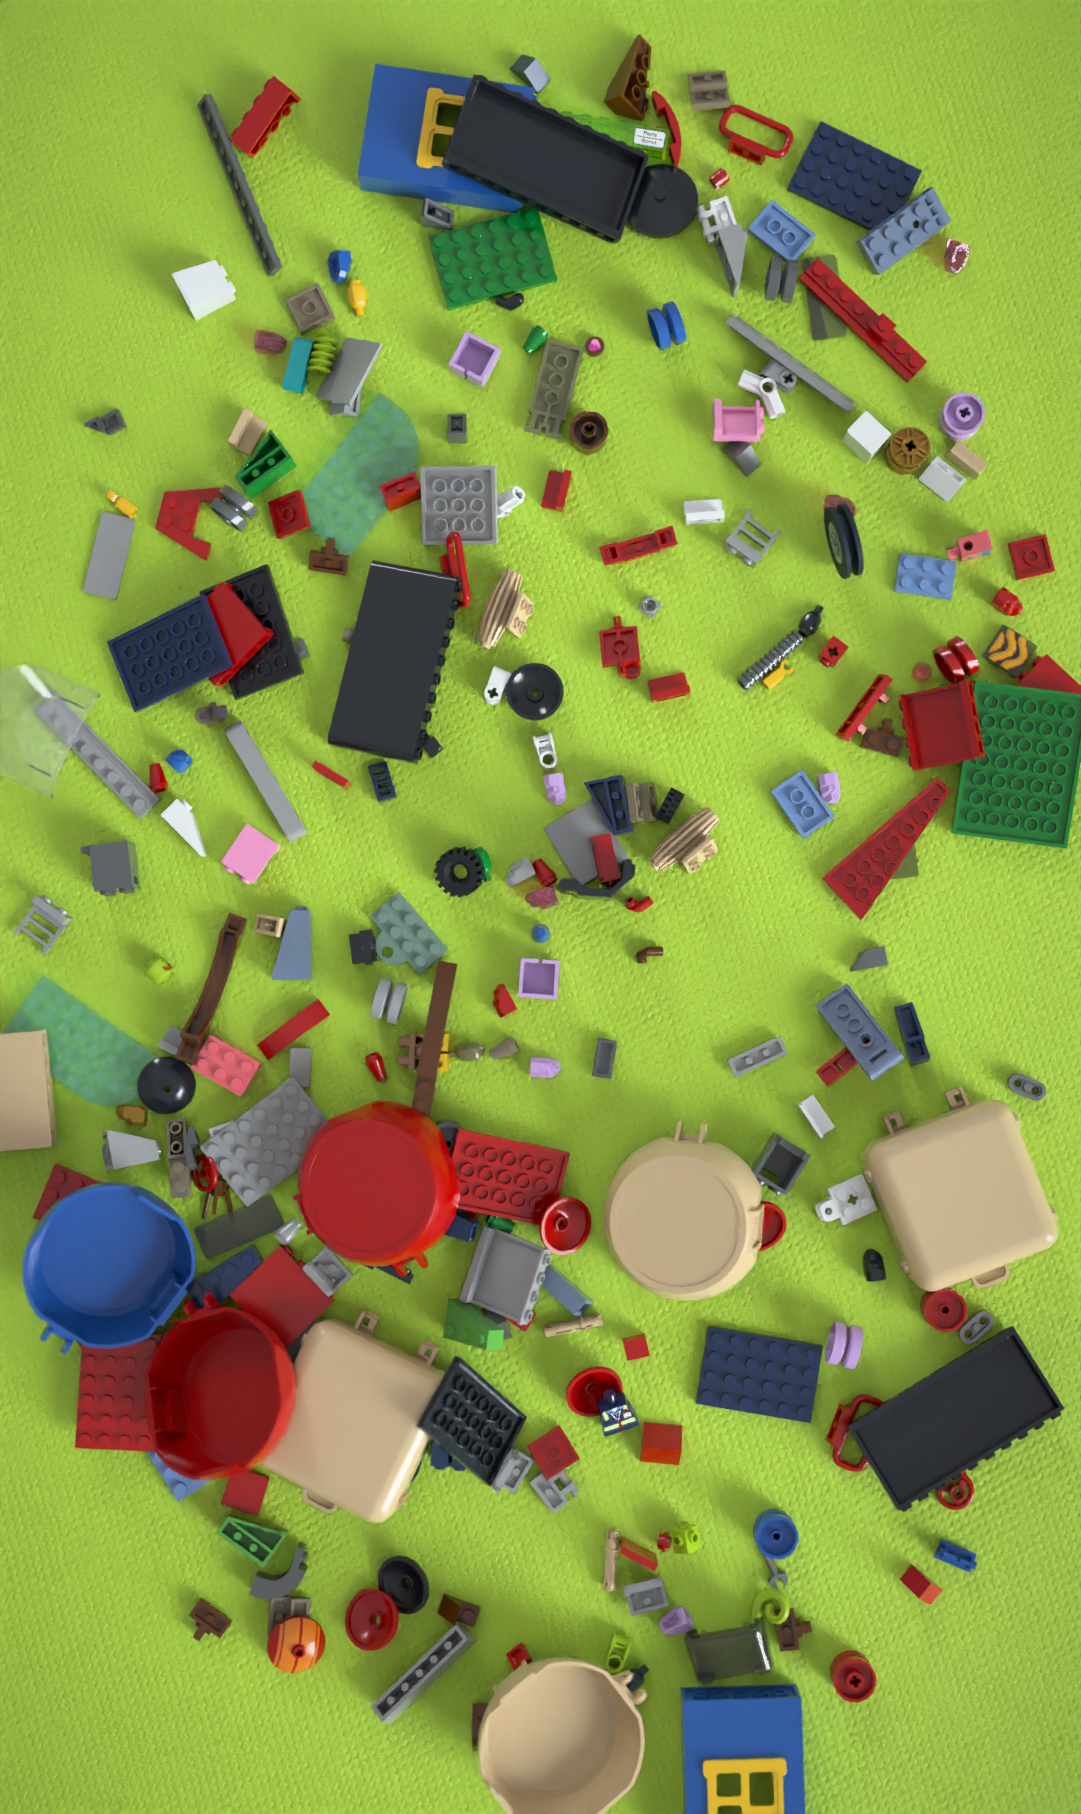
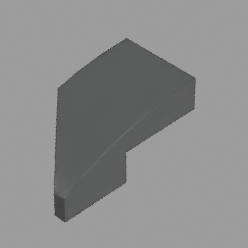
[84,409,127,435]
[850,946,888,972]

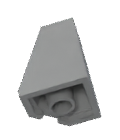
[102,1130,161,1169]

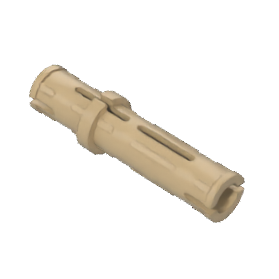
[544,1313,603,1338]
[603,1529,619,1591]

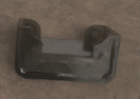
[684,1617,774,1685]

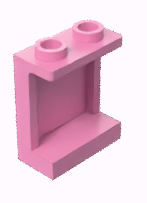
[712,399,764,442]
[221,824,281,885]

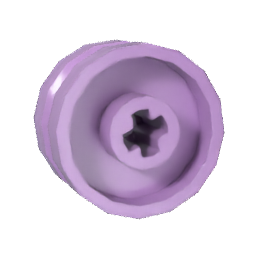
[938,392,985,441]
[825,1321,863,1369]

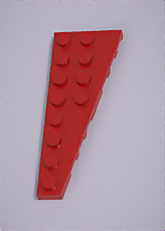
[822,777,951,921]

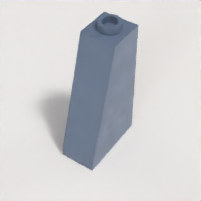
[272,907,313,980]
[541,1263,594,1316]

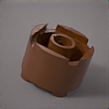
[570,411,608,455]

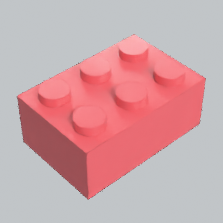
[191,1034,263,1097]

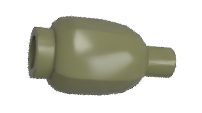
[449,1042,485,1062]

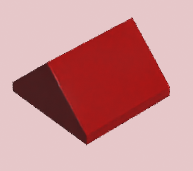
[640,1422,682,1465]

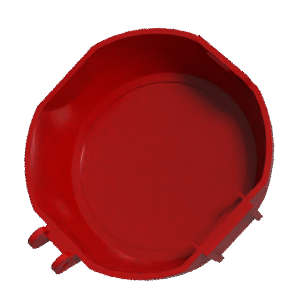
[292,1100,461,1277]
[144,1293,297,1480]

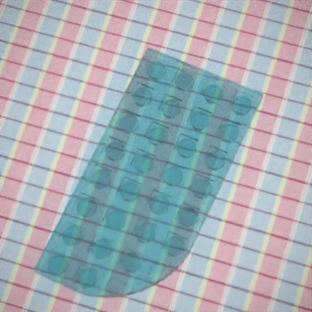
[302,393,419,557]
[2,976,160,1106]

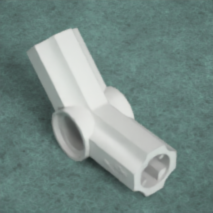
[738,370,785,419]
[497,486,525,518]

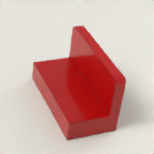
[541,469,572,512]
[379,472,421,511]
[648,673,691,703]

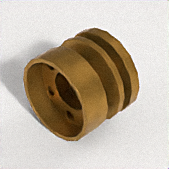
[885,427,930,475]

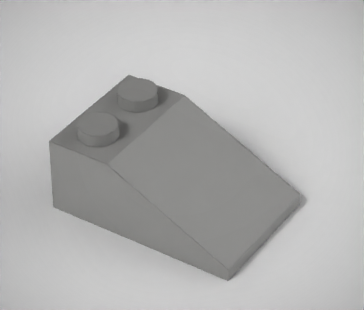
[715,223,748,297]

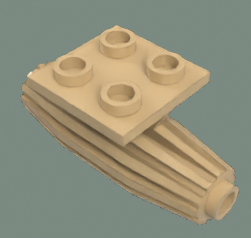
[477,569,534,650]
[649,807,720,874]

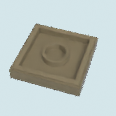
[284,283,335,335]

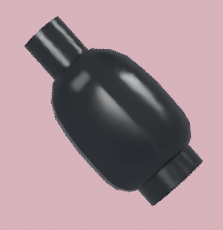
[798,605,824,638]
[626,1664,649,1692]

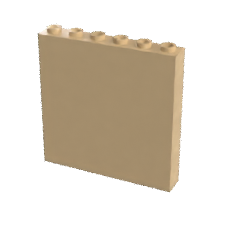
[0,1029,58,1151]

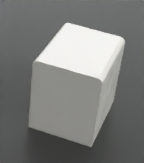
[842,411,891,464]

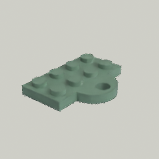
[370,892,449,975]

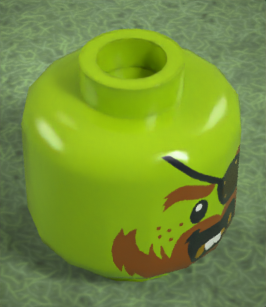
[144,956,174,985]

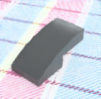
[185,1125,201,1170]

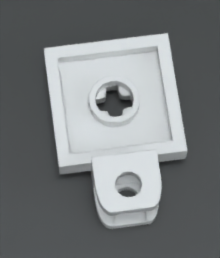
[814,1174,877,1225]

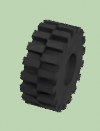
[434,847,485,897]

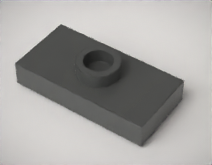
[592,1038,617,1079]

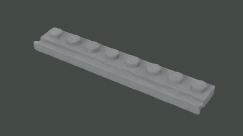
[726,314,857,412]
[34,691,161,819]

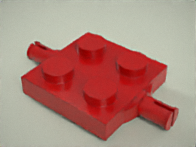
[599,616,641,677]

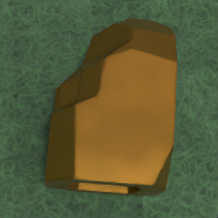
[116,1105,148,1127]

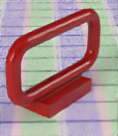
[718,105,794,166]
[439,531,471,609]
[825,1394,884,1472]

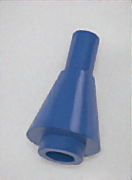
[531,924,550,943]

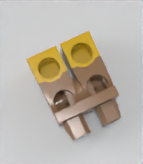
[398,1034,450,1071]

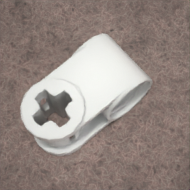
[484,666,512,705]
[532,732,557,770]

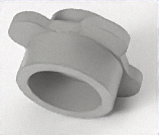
[638,595,661,618]

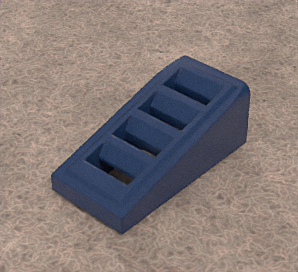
[368,761,397,803]

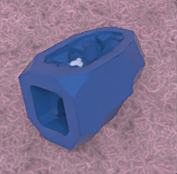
[328,250,352,284]
[165,749,192,774]

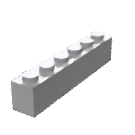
[371,1624,476,1723]

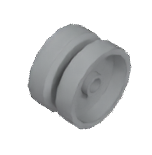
[370,977,408,1024]

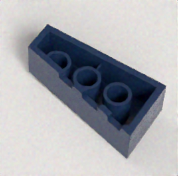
[187,1243,264,1309]

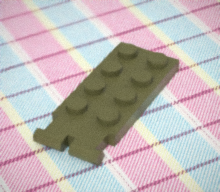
[524,339,584,440]

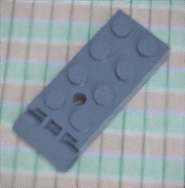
[856,187,951,275]
[816,984,904,1081]

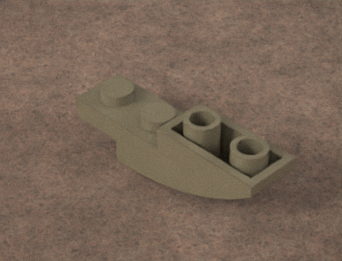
[166,1118,192,1199]

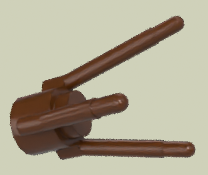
[202,1180,235,1224]

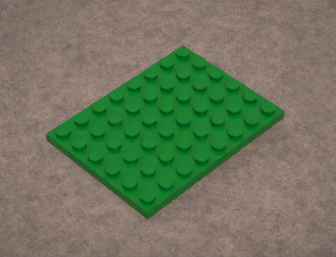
[951,681,1081,849]

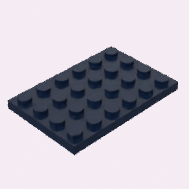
[787,121,922,231]
[107,594,233,712]
[696,1326,823,1423]

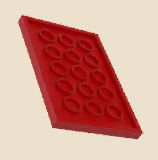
[451,1128,570,1225]
[75,1333,162,1452]

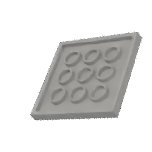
[420,466,498,545]

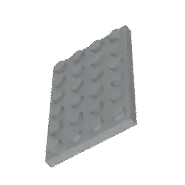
[200,1076,328,1207]

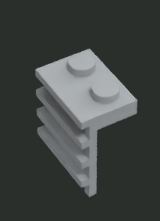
[723,509,781,569]
[14,895,73,956]
[302,1247,353,1297]
[492,1446,535,1495]
[623,1577,669,1616]

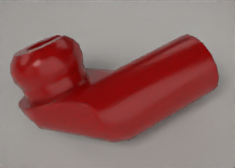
[625,896,654,913]

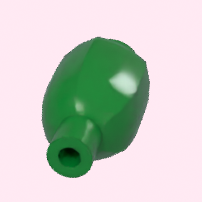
[472,847,492,882]

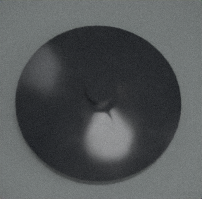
[627,164,698,239]

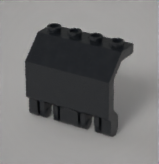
[558,859,636,901]

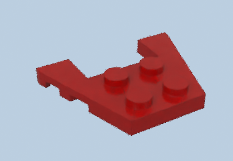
[155,487,223,561]

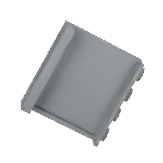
[459,1226,552,1325]

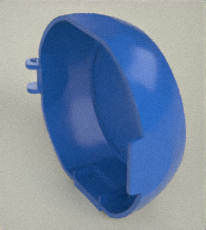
[23,1182,196,1354]

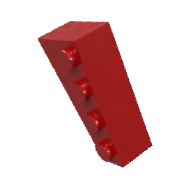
[230,76,301,158]

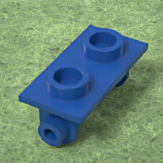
[934,1539,977,1573]

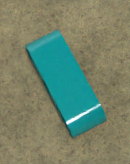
[283,337,315,394]

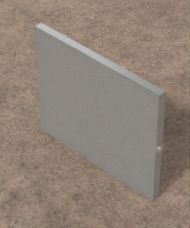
[316,337,383,406]
[544,799,628,885]

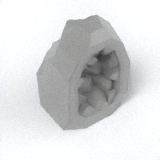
[506,857,536,887]

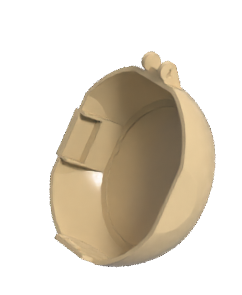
[604,1121,764,1300]
[478,1657,647,1814]

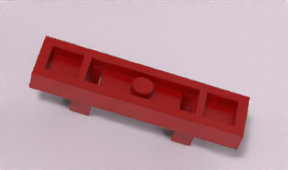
[835,674,893,741]
[815,1040,870,1088]

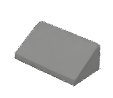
[289,1048,311,1087]

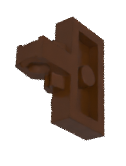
[308,537,349,576]
[860,718,903,757]
[189,1597,232,1641]
[774,1608,812,1652]

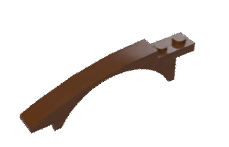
[175,913,248,1066]
[412,961,457,1117]

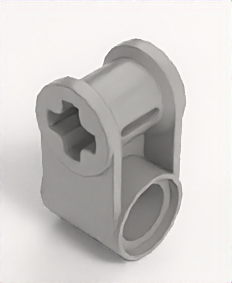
[759,358,797,392]

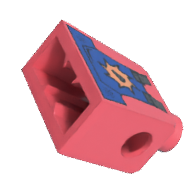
[946,530,993,562]

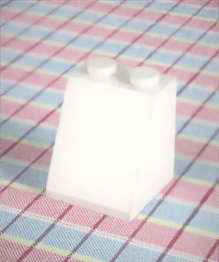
[172,260,236,320]

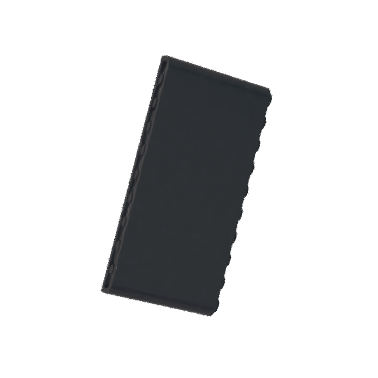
[442,74,649,244]
[328,560,462,765]
[847,1326,1065,1512]

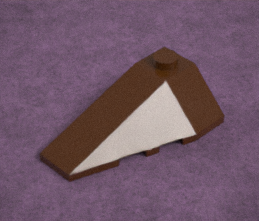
[604,35,651,121]

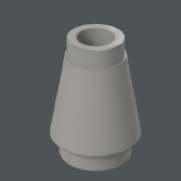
[274,1217,303,1246]

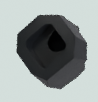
[862,1248,886,1282]

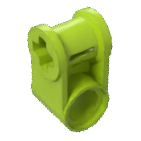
[605,1631,633,1673]

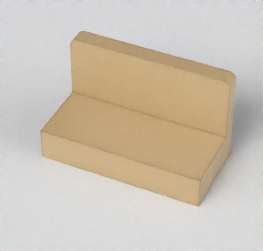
[228,408,267,456]
[945,440,988,480]

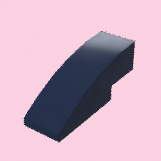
[894,1002,930,1067]

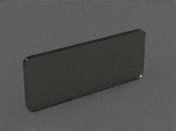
[802,255,847,341]
[194,1195,284,1259]

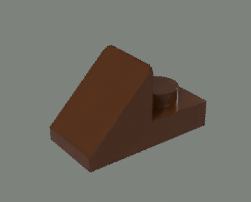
[438,1594,481,1627]

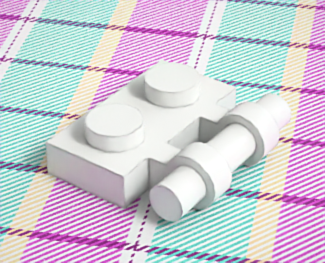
[697,196,737,244]

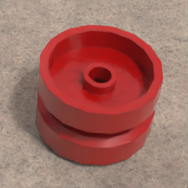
[932,636,979,684]
[920,1287,968,1332]
[830,1650,876,1703]

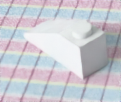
[161,799,207,857]

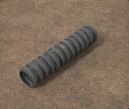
[737,630,804,691]

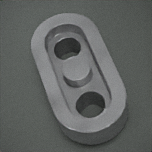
[1007,1074,1046,1101]
[958,1310,993,1344]

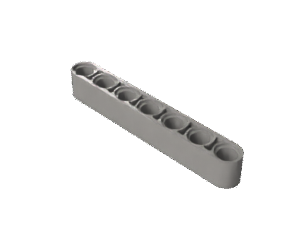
[224,720,307,842]

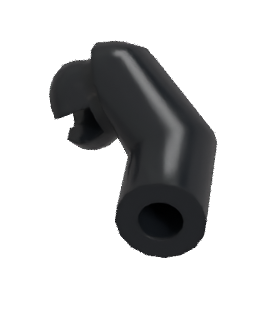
[495,293,524,311]

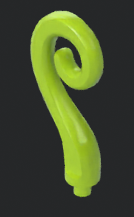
[747,1588,790,1670]

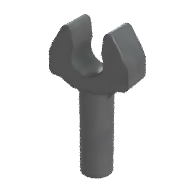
[763,1554,788,1589]

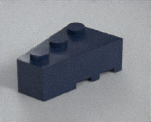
[584,775,635,836]

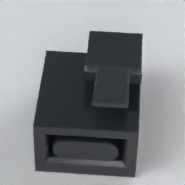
[349,929,378,965]

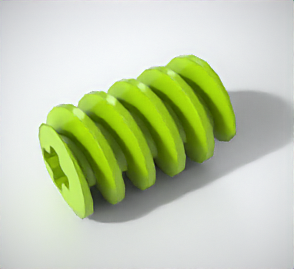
[307,331,339,375]

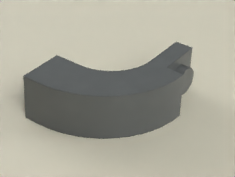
[250,1542,308,1599]

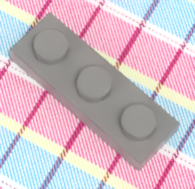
[727,1036,788,1077]

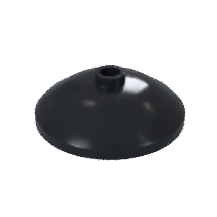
[506,663,564,721]
[137,1057,196,1114]
[378,1555,429,1614]

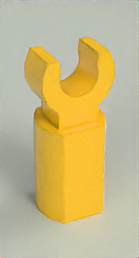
[105,490,138,518]
[761,659,794,690]

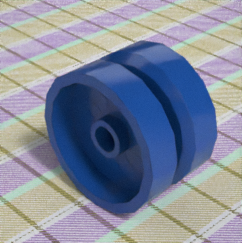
[646,301,686,351]
[753,1509,798,1559]

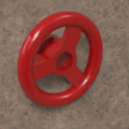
[192,1154,220,1193]
[936,1474,974,1510]

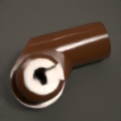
[635,946,664,964]

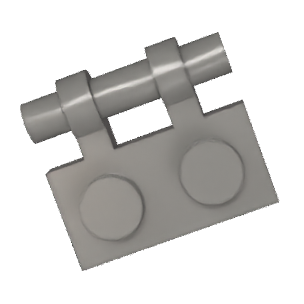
[530,1469,579,1514]

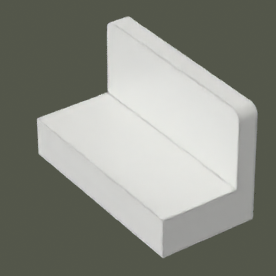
[919,456,967,502]
[684,499,725,525]
[797,1095,835,1138]

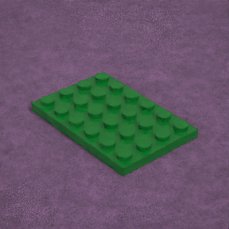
[428,208,557,311]

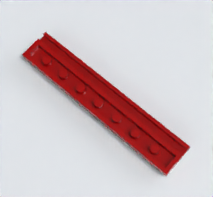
[798,257,927,383]

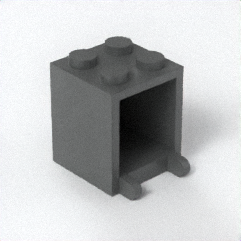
[80,841,140,896]
[751,1132,811,1196]

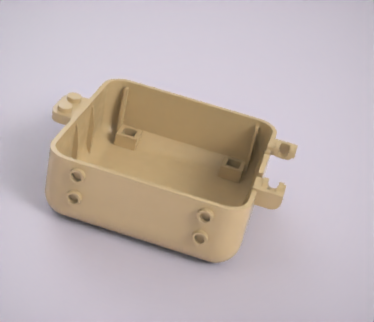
[862,1086,1058,1291]
[260,1309,445,1523]

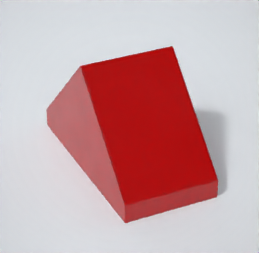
[900,1564,942,1605]

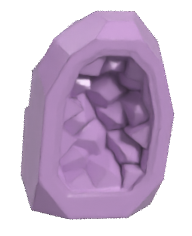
[817,772,840,804]
[543,773,566,805]
[530,1057,561,1077]
[659,1607,694,1636]

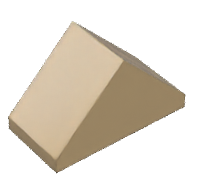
[253,913,287,938]

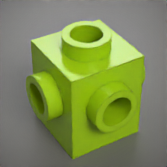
[670,1522,701,1554]

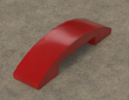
[651,90,682,167]
[599,526,678,566]
[257,999,330,1060]

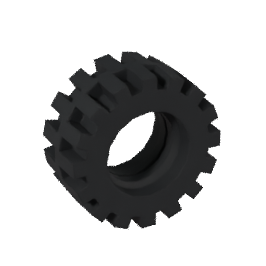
[655,787,685,825]

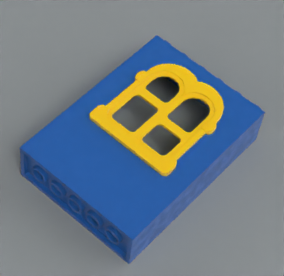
[358,64,537,213]
[680,1684,805,1814]

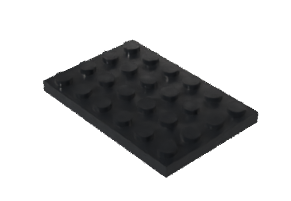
[199,564,305,700]
[416,1356,527,1487]

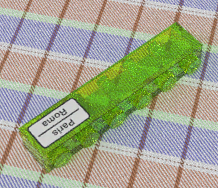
[558,111,670,160]

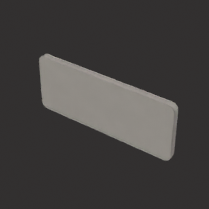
[83,512,135,600]

